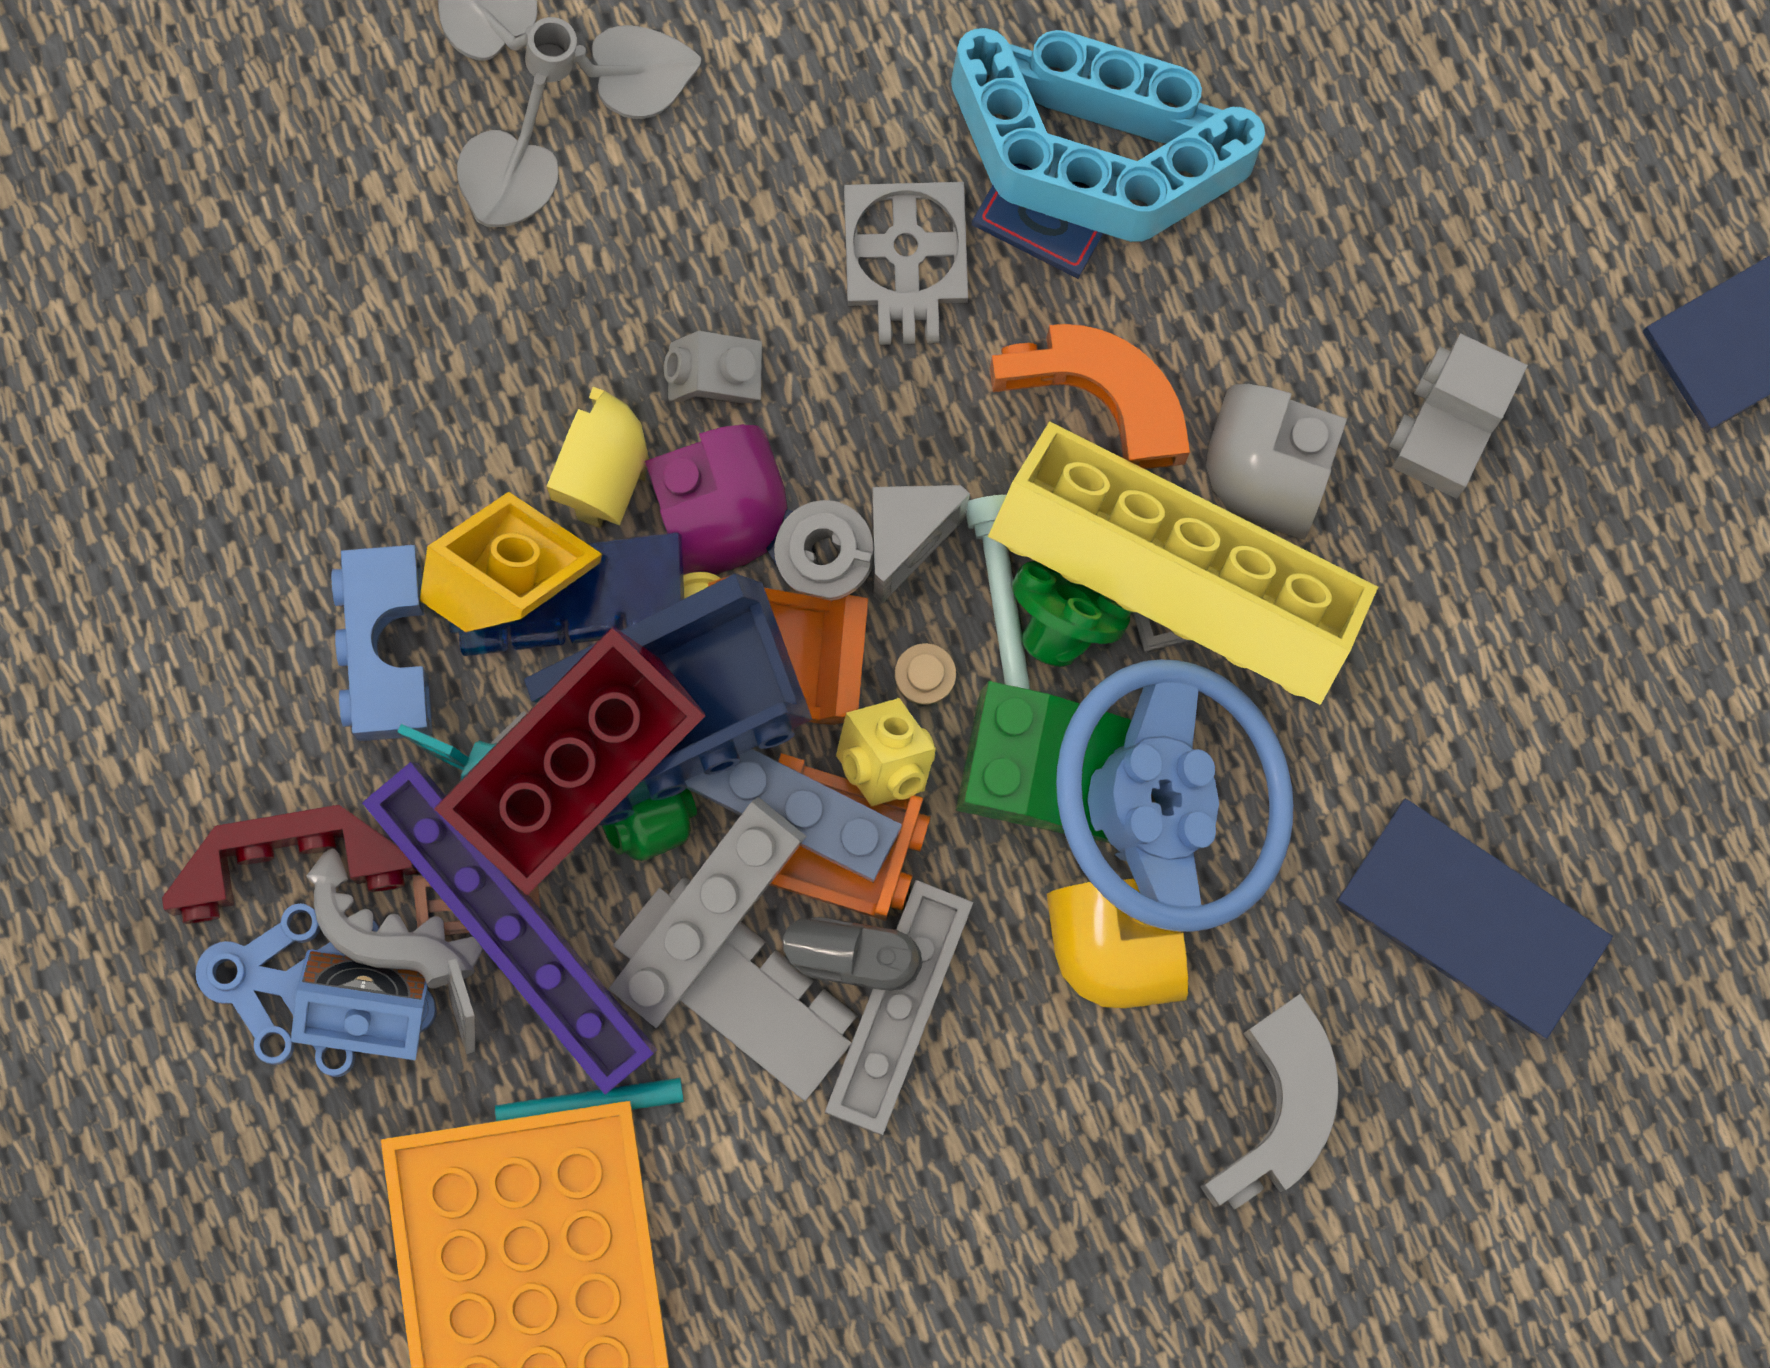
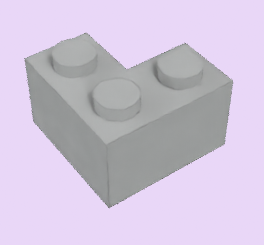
[1389,333,1528,499]

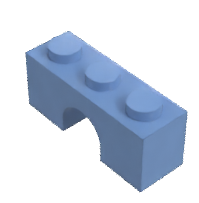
[331,545,432,741]

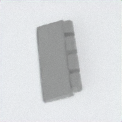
[613,876,858,1101]

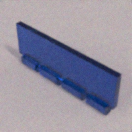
[449,533,684,656]

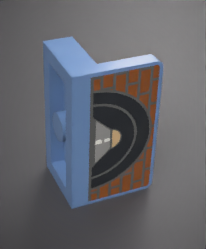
[290,949,428,1060]

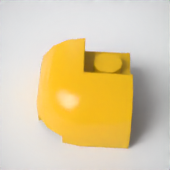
[1047,878,1188,1008]

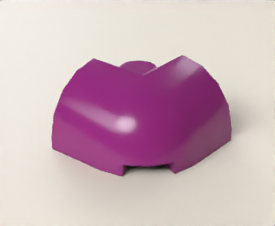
[645,424,788,575]

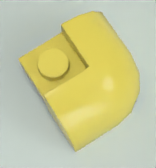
[546,387,649,528]

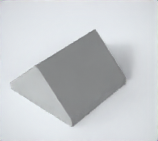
[871,485,970,604]

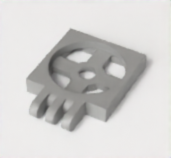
[844,182,968,345]

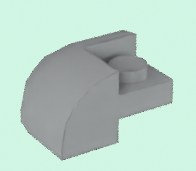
[1206,384,1347,540]

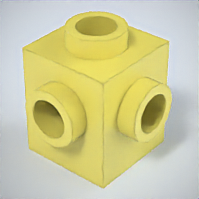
[836,698,936,807]

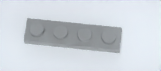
[609,797,807,1028]
[825,880,974,1136]

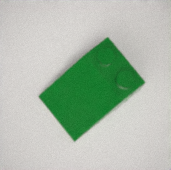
[956,681,1131,843]

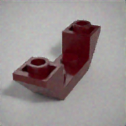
[162,805,418,924]

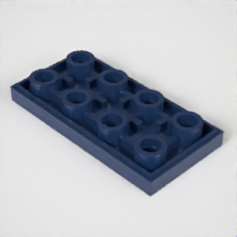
[1642,256,1770,433]
[1336,798,1613,1041]

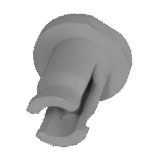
[774,500,874,601]

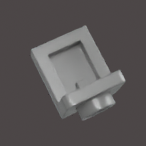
[664,331,762,403]

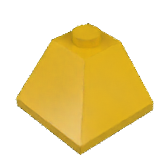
[419,492,602,632]

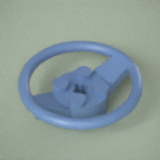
[1056,659,1294,932]

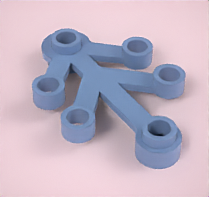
[196,903,437,1077]

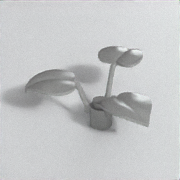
[438,0,701,227]

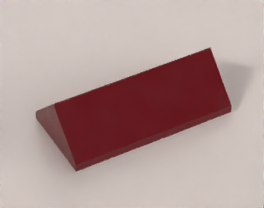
[434,626,705,896]

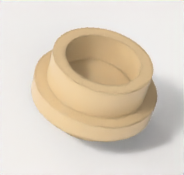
[895,643,956,705]

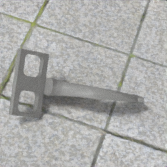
[307,848,484,1054]

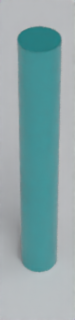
[495,1077,684,1121]

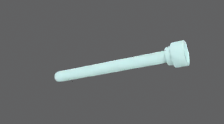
[966,495,1030,690]

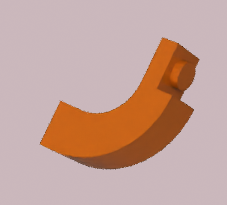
[990,324,1190,469]

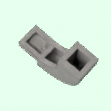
[1200,994,1338,1210]

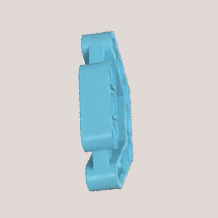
[951,28,1265,242]

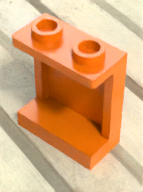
[708,575,868,725]
[770,753,931,921]

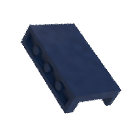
[524,573,813,826]

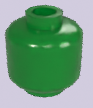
[602,788,697,861]

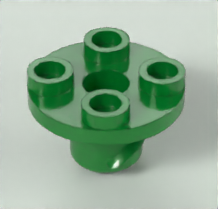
[1012,561,1132,667]

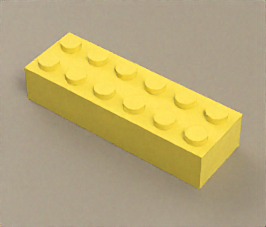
[987,421,1378,705]

